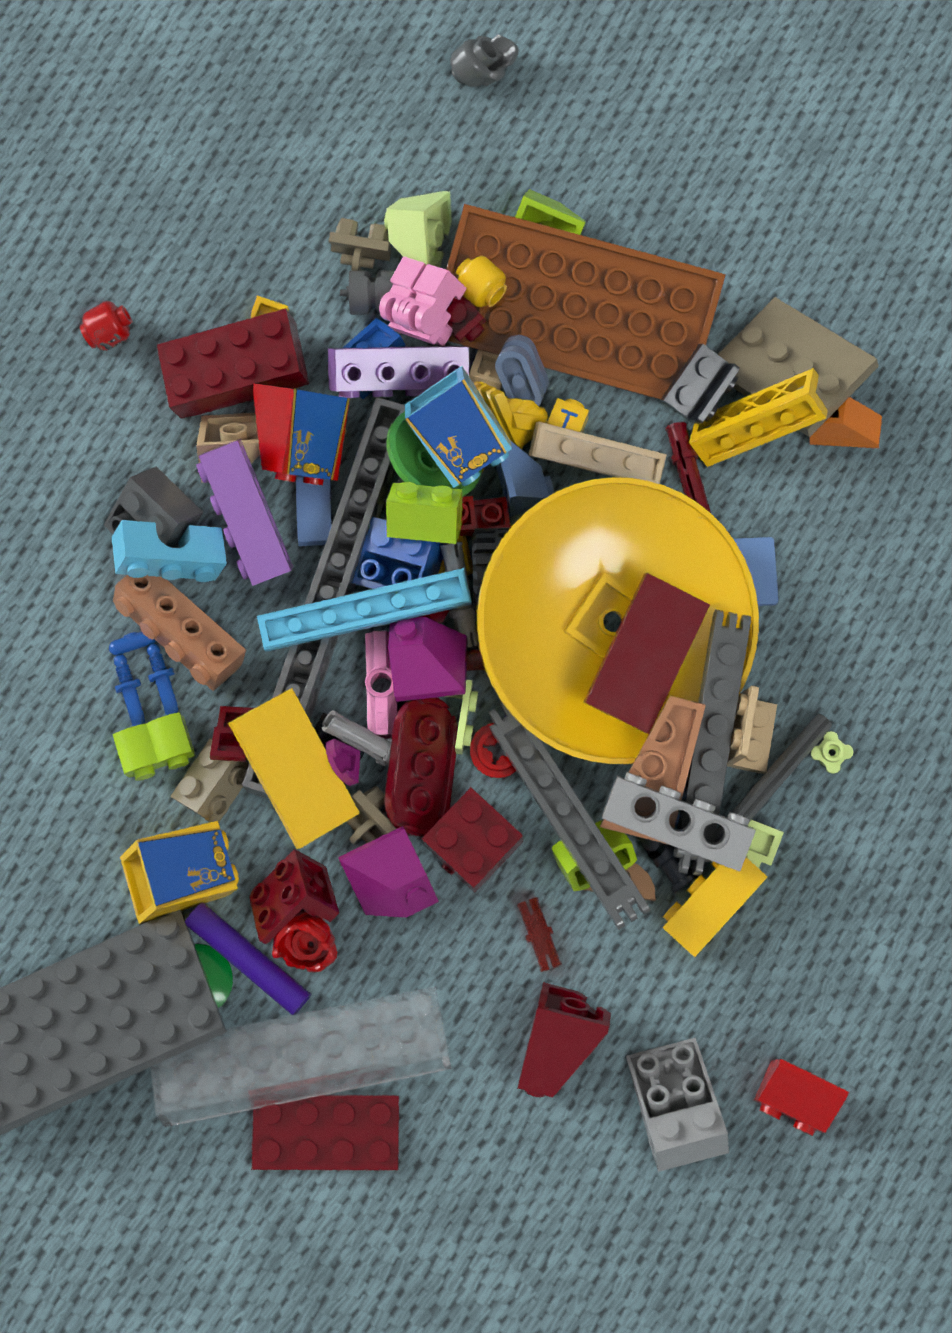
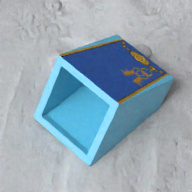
[405,366,512,488]

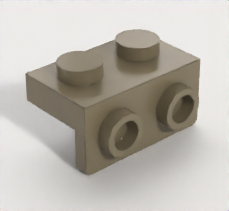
[170,739,249,823]

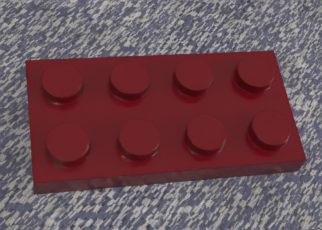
[252,1095,399,1170]

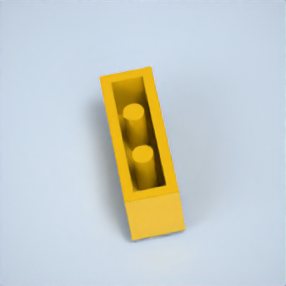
[663,858,768,957]

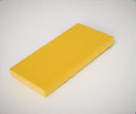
[228,688,360,849]

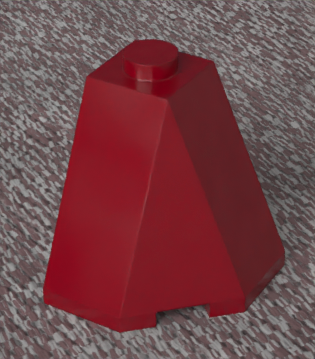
[517,982,611,1098]

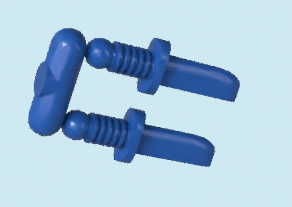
[109,631,178,726]

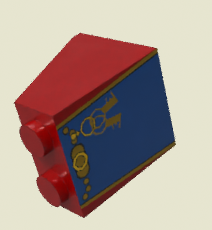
[253,384,350,486]

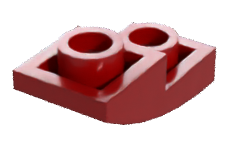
[459,496,511,536]

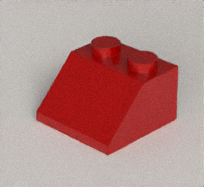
[754,1059,849,1136]

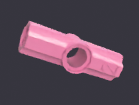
[365,631,398,739]

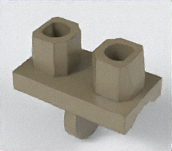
[329,218,391,271]
[347,786,397,845]

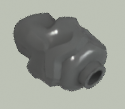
[450,35,519,87]

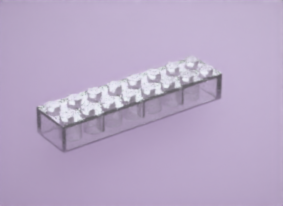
[151,986,452,1127]

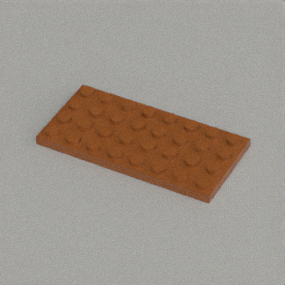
[446,204,726,400]

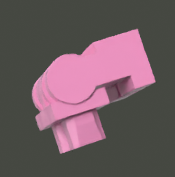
[379,256,467,347]

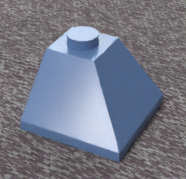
[496,440,554,517]

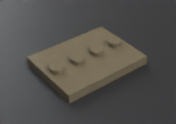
[718,297,879,437]

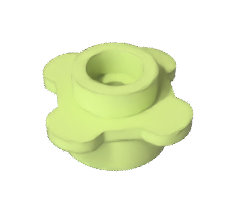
[811,731,853,774]

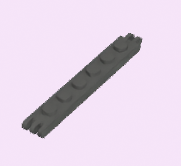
[674,610,751,876]
[488,704,651,930]

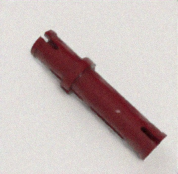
[665,422,711,513]

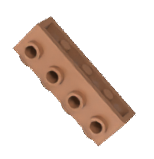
[113,575,246,691]

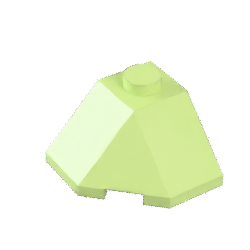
[384,191,452,267]

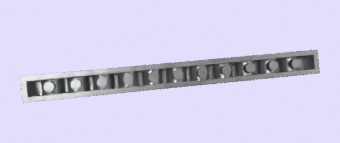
[242,397,405,799]

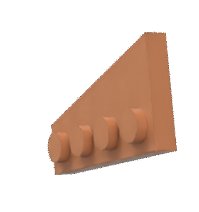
[600,695,706,844]

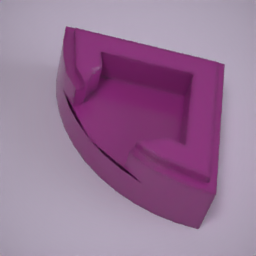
[326,739,360,786]

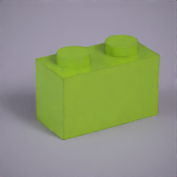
[386,482,462,544]

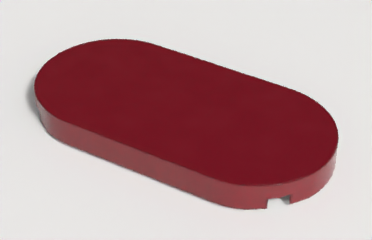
[385,697,458,837]

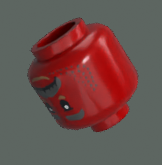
[80,301,132,351]

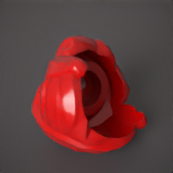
[272,909,337,973]

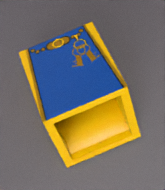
[120,821,239,924]

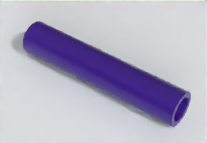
[185,902,312,1016]

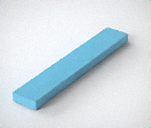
[257,568,472,652]

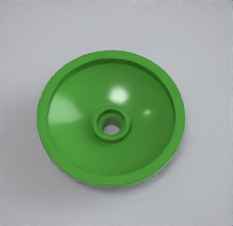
[387,411,482,498]

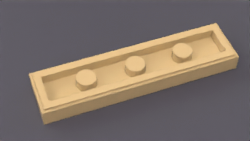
[529,422,667,484]

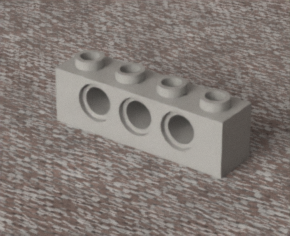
[602,772,756,872]

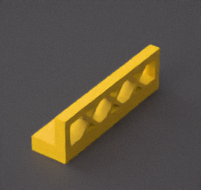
[689,368,828,467]

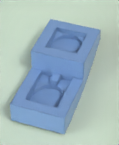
[296,476,333,546]

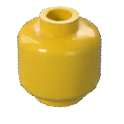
[456,256,507,308]

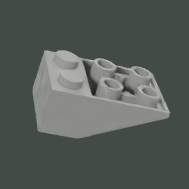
[626,1038,729,1172]

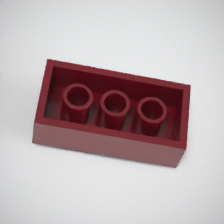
[157,308,309,419]

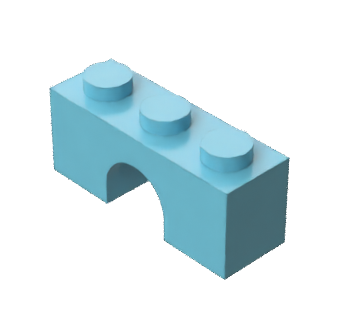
[112,520,227,582]

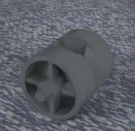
[340,270,396,315]

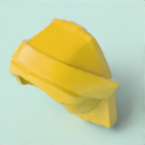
[474,381,548,449]

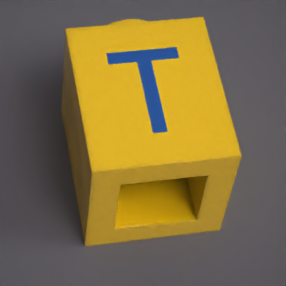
[547,398,589,433]

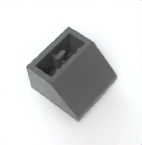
[104,467,203,548]

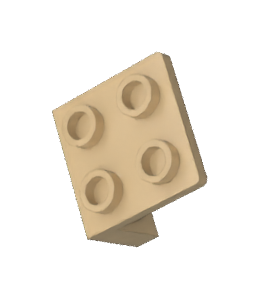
[727,686,777,774]

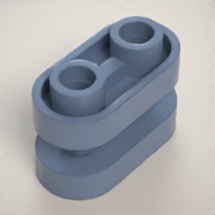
[495,335,549,406]

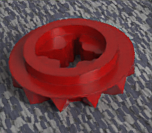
[470,723,517,778]

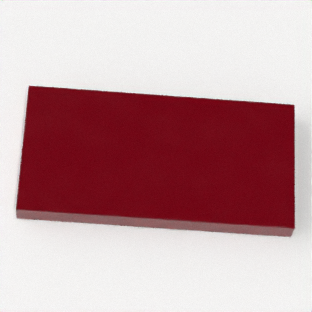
[583,573,710,734]

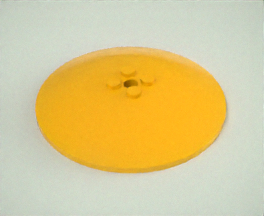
[477,477,759,764]

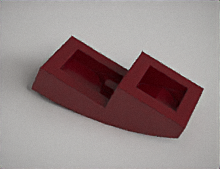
[210,706,254,762]

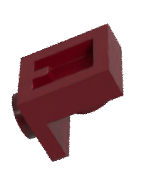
[446,295,487,344]

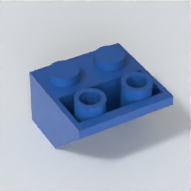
[352,517,448,589]

